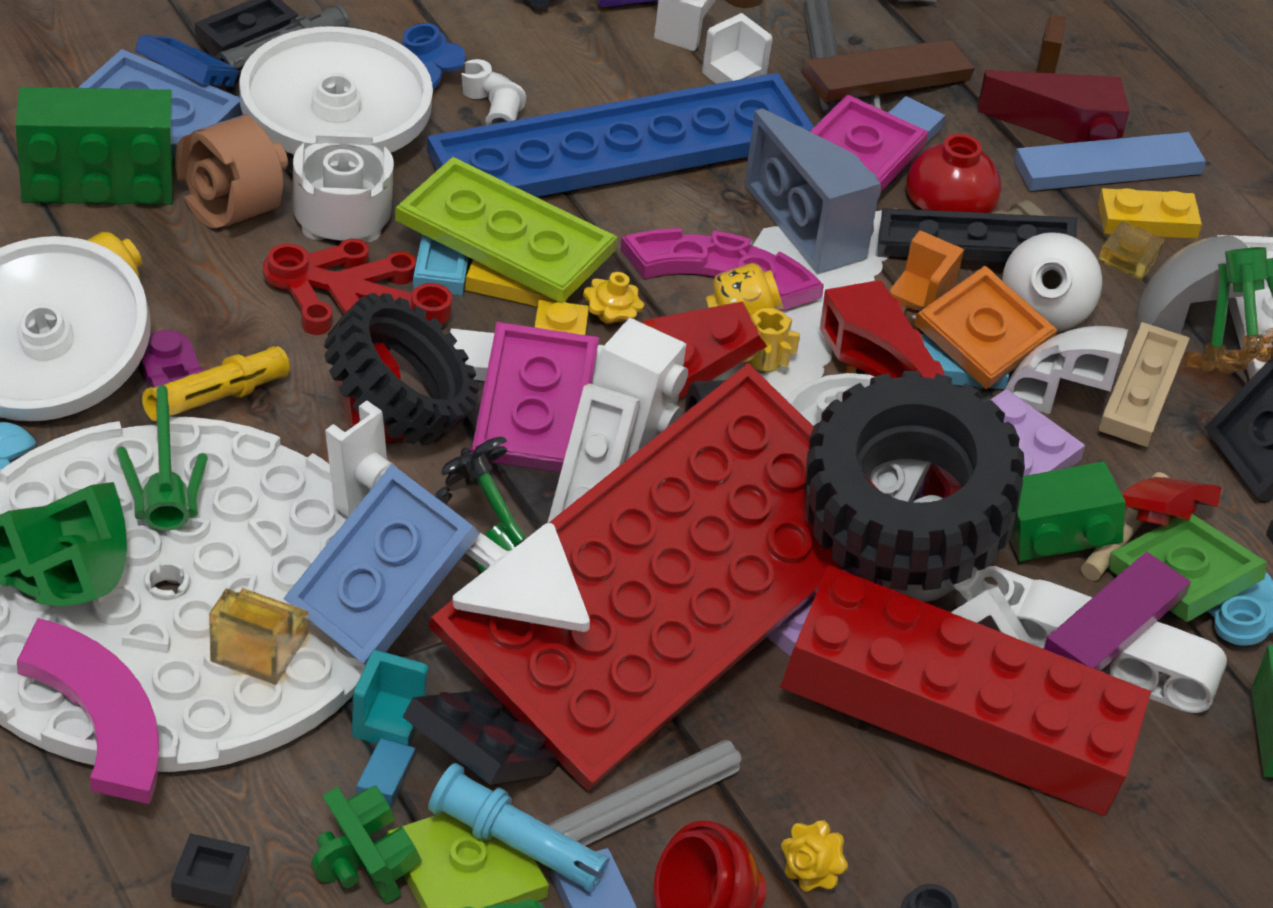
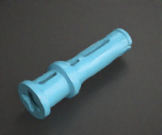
[428,763,610,893]

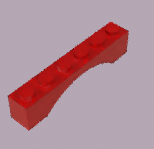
[820,280,962,498]

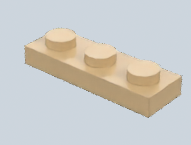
[1098,322,1190,447]

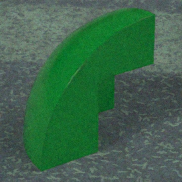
[0,482,127,606]

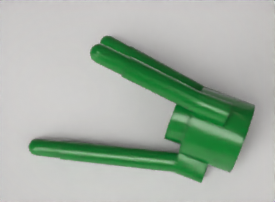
[116,385,208,531]

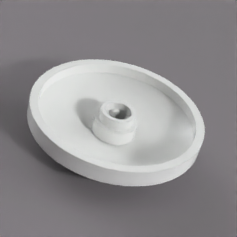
[240,26,433,154]
[0,236,151,421]

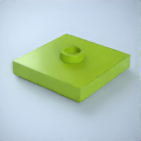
[387,813,549,908]

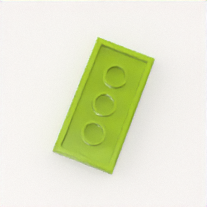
[395,157,618,303]

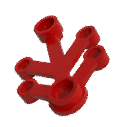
[263,238,452,335]

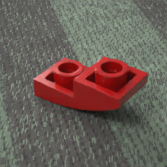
[1121,477,1222,527]

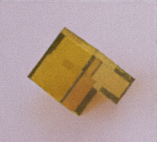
[209,588,308,685]

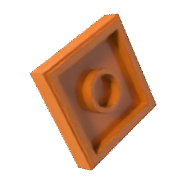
[914,266,1057,390]

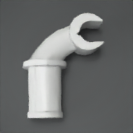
[461,59,527,125]

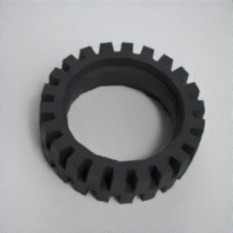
[324,293,479,446]

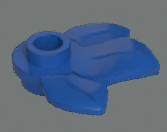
[401,23,466,89]

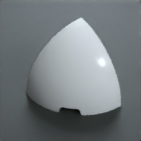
[1005,326,1128,414]

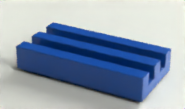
[135,34,238,87]

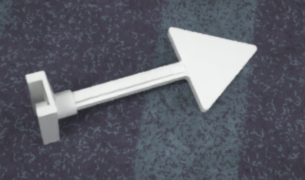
[325,400,590,632]

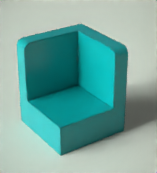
[352,649,429,746]

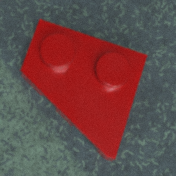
[642,302,768,399]

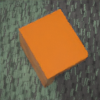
[889,230,964,307]

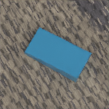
[356,738,416,810]

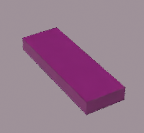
[1043,551,1191,671]

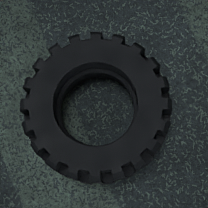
[804,371,1025,591]

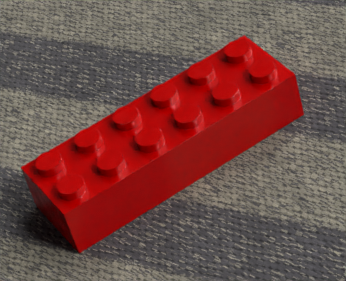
[780,565,1152,816]

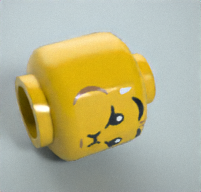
[706,263,784,314]

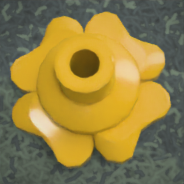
[583,272,645,324]
[781,820,848,892]

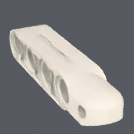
[955,566,1227,713]

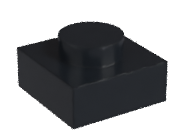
[171,833,250,908]

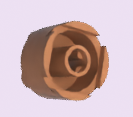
[175,115,288,228]

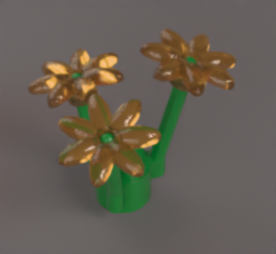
[1182,247,1273,375]

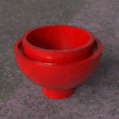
[906,133,1001,213]
[653,820,766,908]

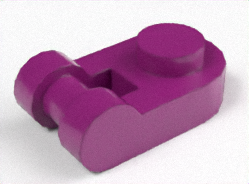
[140,330,204,388]

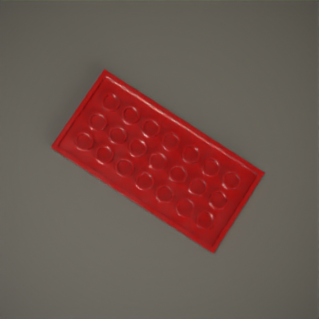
[428,363,879,792]

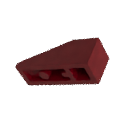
[977,70,1129,143]

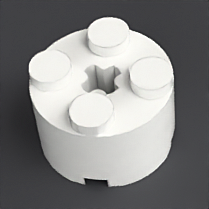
[293,130,394,242]

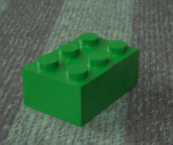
[15,87,174,205]

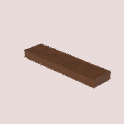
[801,39,975,102]

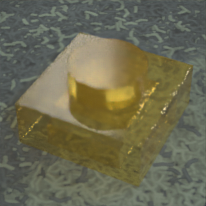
[1098,221,1165,280]

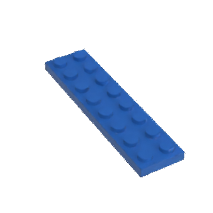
[427,73,814,197]

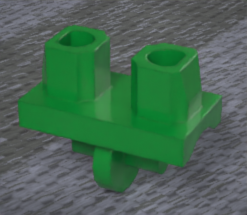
[311,785,422,904]

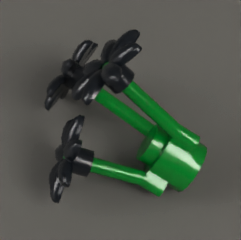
[434,436,527,573]

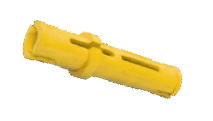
[142,346,290,421]

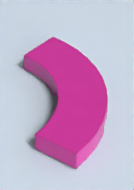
[620,228,824,311]
[17,618,159,804]

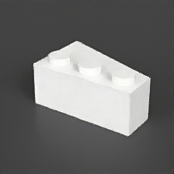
[593,318,688,462]

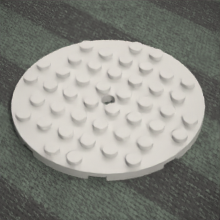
[0,417,366,772]

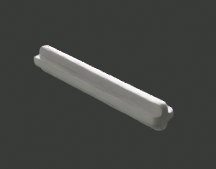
[547,740,742,846]

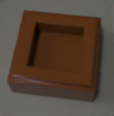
[1036,14,1066,73]

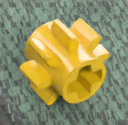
[743,308,800,372]

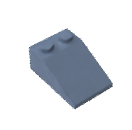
[744,108,881,274]

